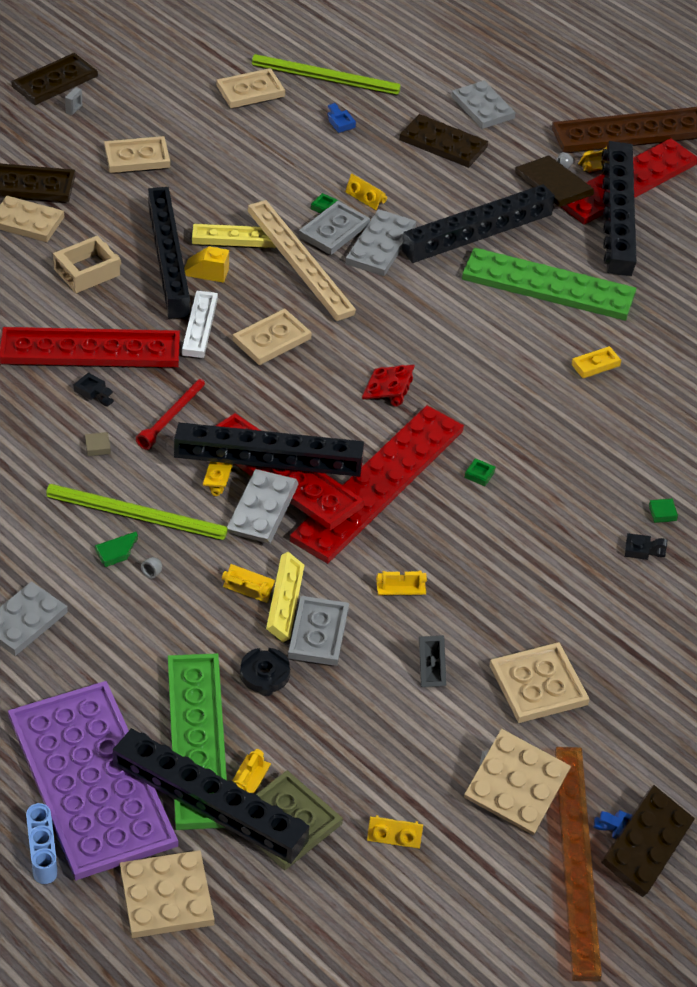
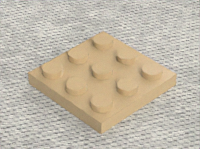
[490,642,589,723]
[464,729,571,836]
[120,850,214,938]

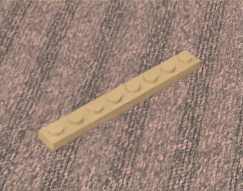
[247,200,356,321]

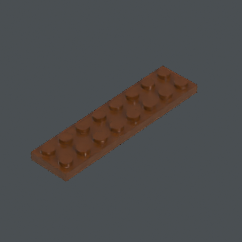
[552,107,697,152]

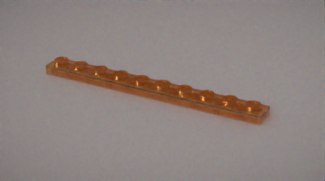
[555,747,602,982]

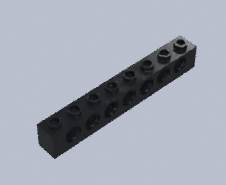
[601,141,637,276]
[402,184,555,263]
[148,187,190,319]
[174,422,364,477]
[113,728,310,864]

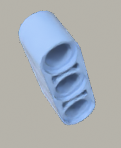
[26,803,57,884]

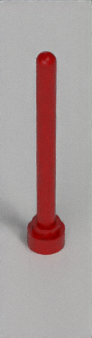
[136,379,205,450]

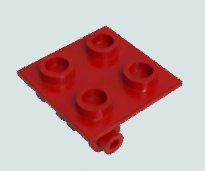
[362,365,415,406]

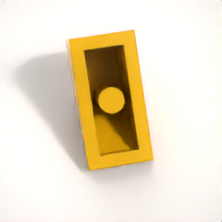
[184,246,229,283]

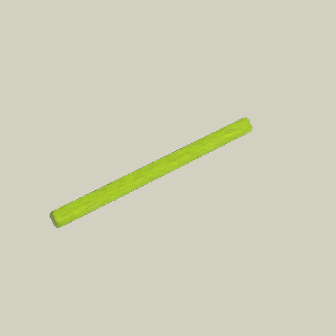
[252,54,401,95]
[46,484,227,540]

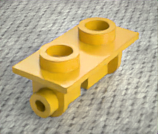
[578,147,607,172]
[345,174,387,210]
[203,461,233,496]
[222,564,275,603]
[376,570,427,595]
[232,749,271,794]
[367,815,423,849]

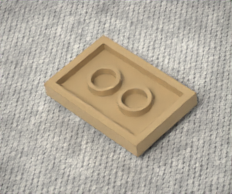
[217,68,285,108]
[104,136,170,173]
[0,196,64,242]
[233,309,312,365]

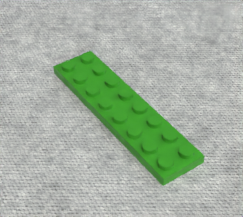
[462,247,637,321]
[168,653,227,830]

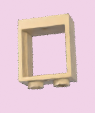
[53,235,121,293]

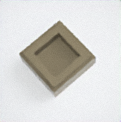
[85,432,111,456]

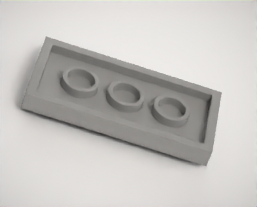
[345,209,416,276]

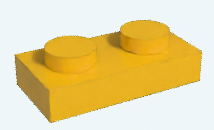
[571,346,621,378]

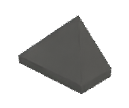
[419,635,446,687]

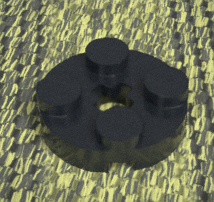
[240,648,291,696]

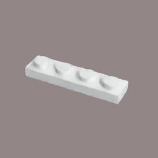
[182,291,218,358]

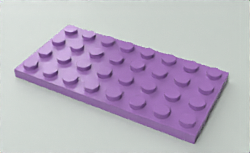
[8,681,178,881]

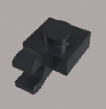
[73,373,114,407]
[624,533,668,560]

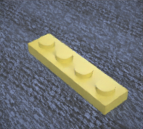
[192,224,276,248]
[266,552,305,642]

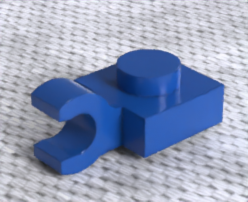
[327,103,356,133]
[594,810,632,839]

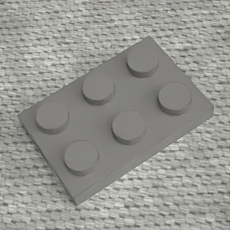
[451,80,516,129]
[298,201,370,255]
[227,469,299,544]
[0,581,68,656]
[288,596,349,666]

